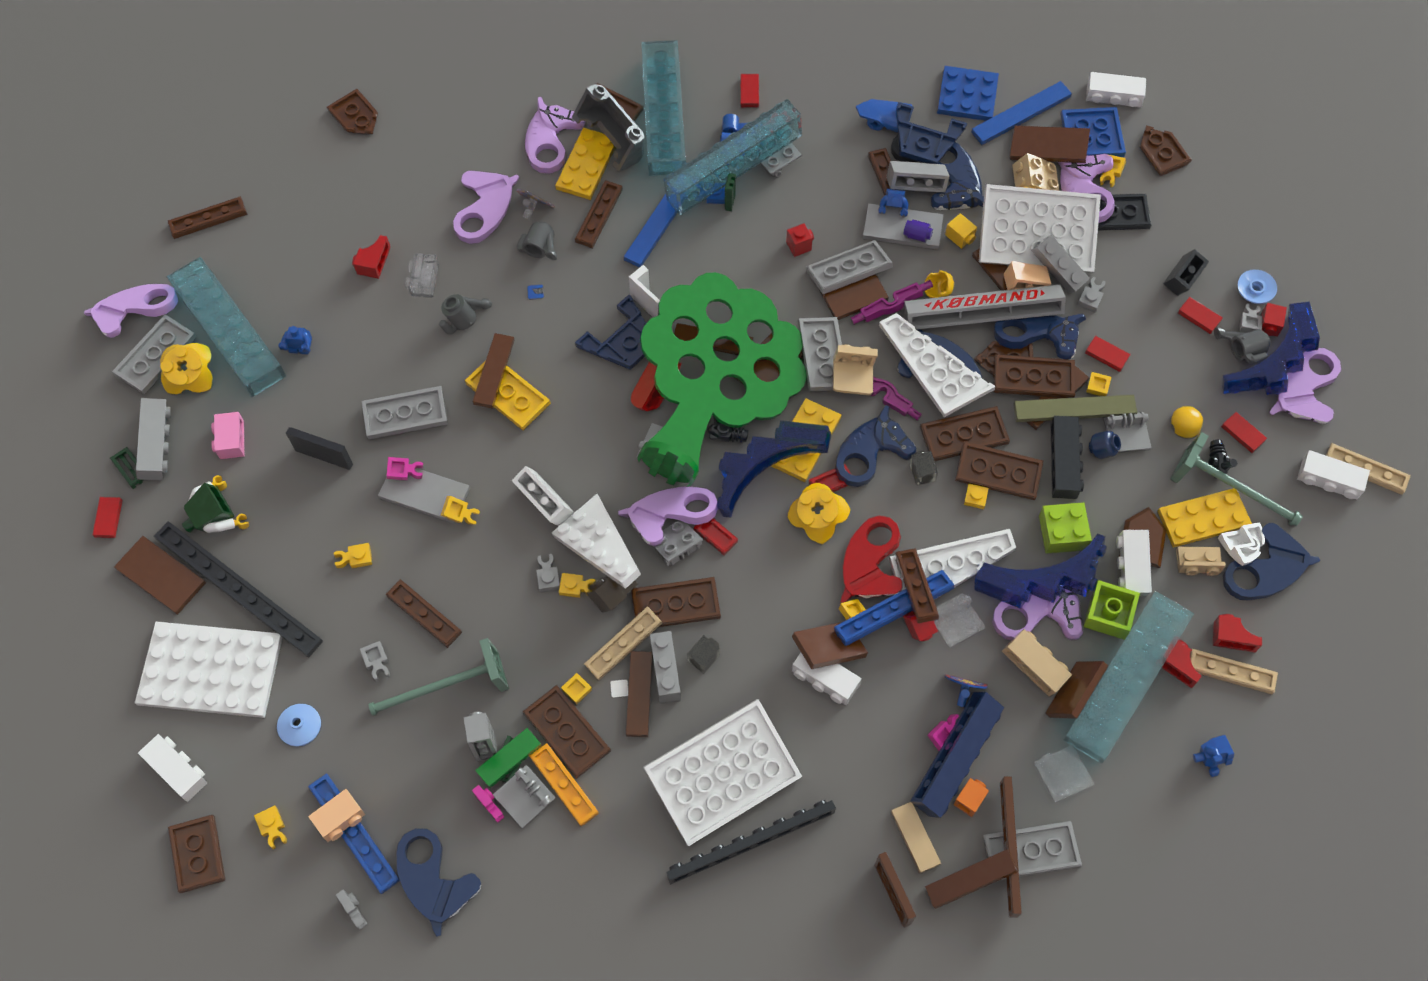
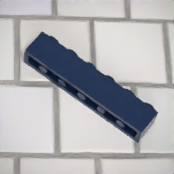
[910,692,1004,818]

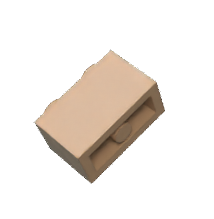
[1004,261,1051,290]
[308,789,365,842]

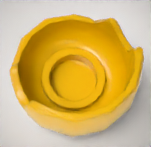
[924,270,954,298]
[1171,406,1203,438]

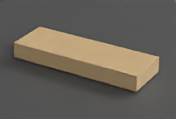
[891,802,941,874]

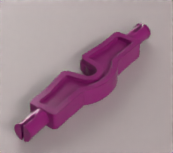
[850,280,933,325]
[871,376,922,421]

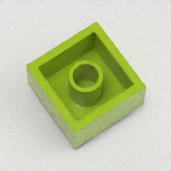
[1039,502,1092,554]
[1083,580,1140,640]

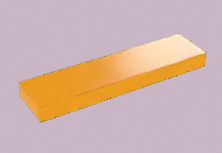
[529,743,599,827]

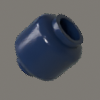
[1089,431,1121,459]

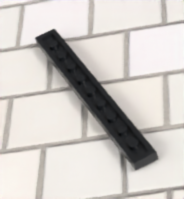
[154,521,323,658]

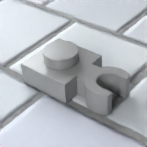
[1077,277,1105,312]
[1240,303,1262,332]
[536,554,560,592]
[360,641,390,682]
[336,889,367,930]

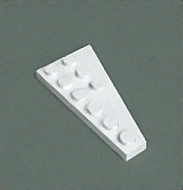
[879,313,996,417]
[552,494,641,589]
[889,529,1016,600]

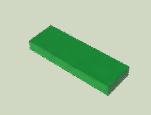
[475,728,542,788]

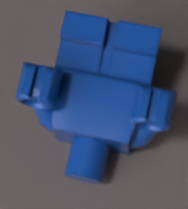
[878,188,909,216]
[278,326,312,354]
[1193,735,1234,777]

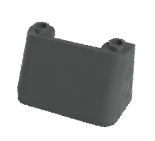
[572,84,644,172]

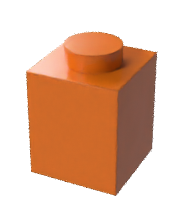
[953,778,989,817]

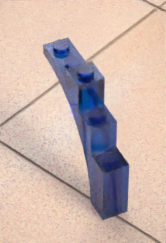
[1222,301,1320,395]
[717,421,831,518]
[974,534,1107,609]

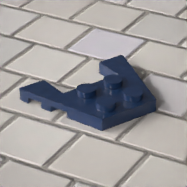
[896,102,967,164]
[575,295,647,370]

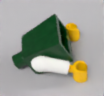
[182,475,249,533]

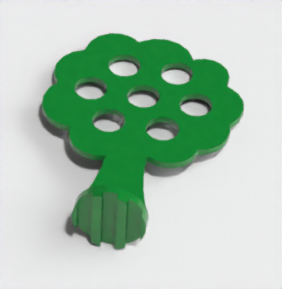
[637,272,807,487]

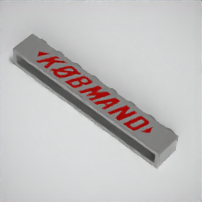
[904,285,1066,330]

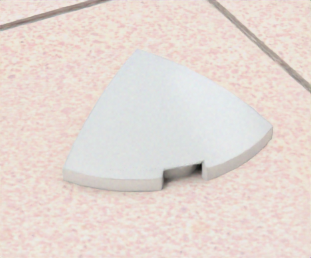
[1218,522,1265,566]

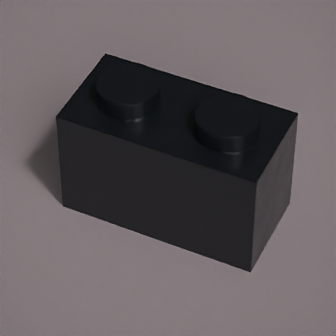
[1163,249,1209,296]

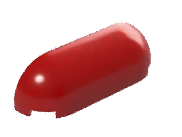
[631,362,681,411]

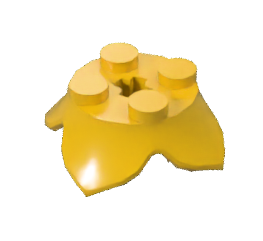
[160,343,213,395]
[787,483,851,544]

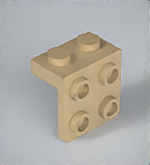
[1012,153,1059,191]
[833,344,878,395]

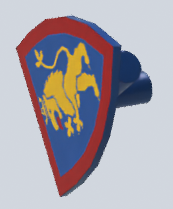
[945,674,988,707]

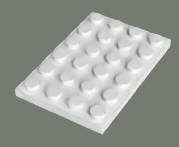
[979,184,1101,273]
[135,622,282,718]
[643,699,802,846]

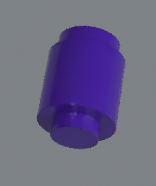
[903,219,933,243]

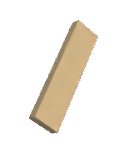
[1326,443,1411,495]
[584,606,662,680]
[1190,649,1278,694]

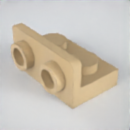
[1176,547,1226,576]

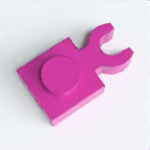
[386,457,423,480]
[927,714,959,751]
[472,785,504,823]

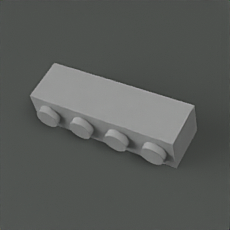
[136,398,171,480]

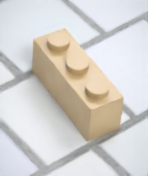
[1002,629,1072,696]

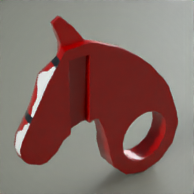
[840,516,903,603]

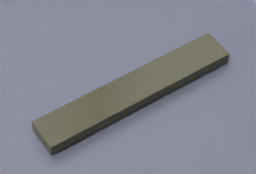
[1014,395,1137,422]

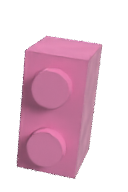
[211,412,245,459]

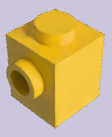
[945,213,977,249]

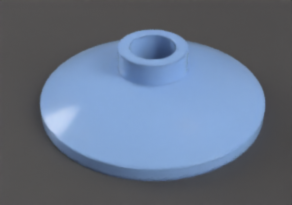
[1237,270,1277,304]
[277,704,321,747]

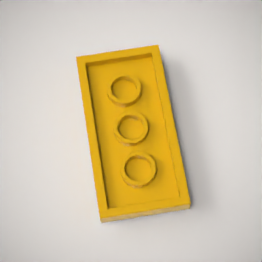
[555,127,616,200]
[465,361,551,430]
[769,398,842,482]
[1157,488,1252,548]

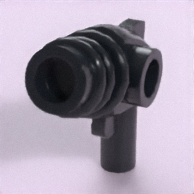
[707,416,749,443]
[1208,439,1238,479]

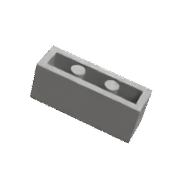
[886,161,949,193]
[1031,235,1090,294]
[650,631,681,703]
[463,712,498,761]

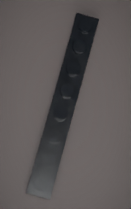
[666,800,836,885]

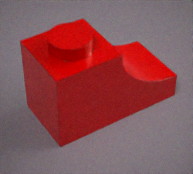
[352,235,390,279]
[1213,614,1262,653]
[1155,638,1202,688]

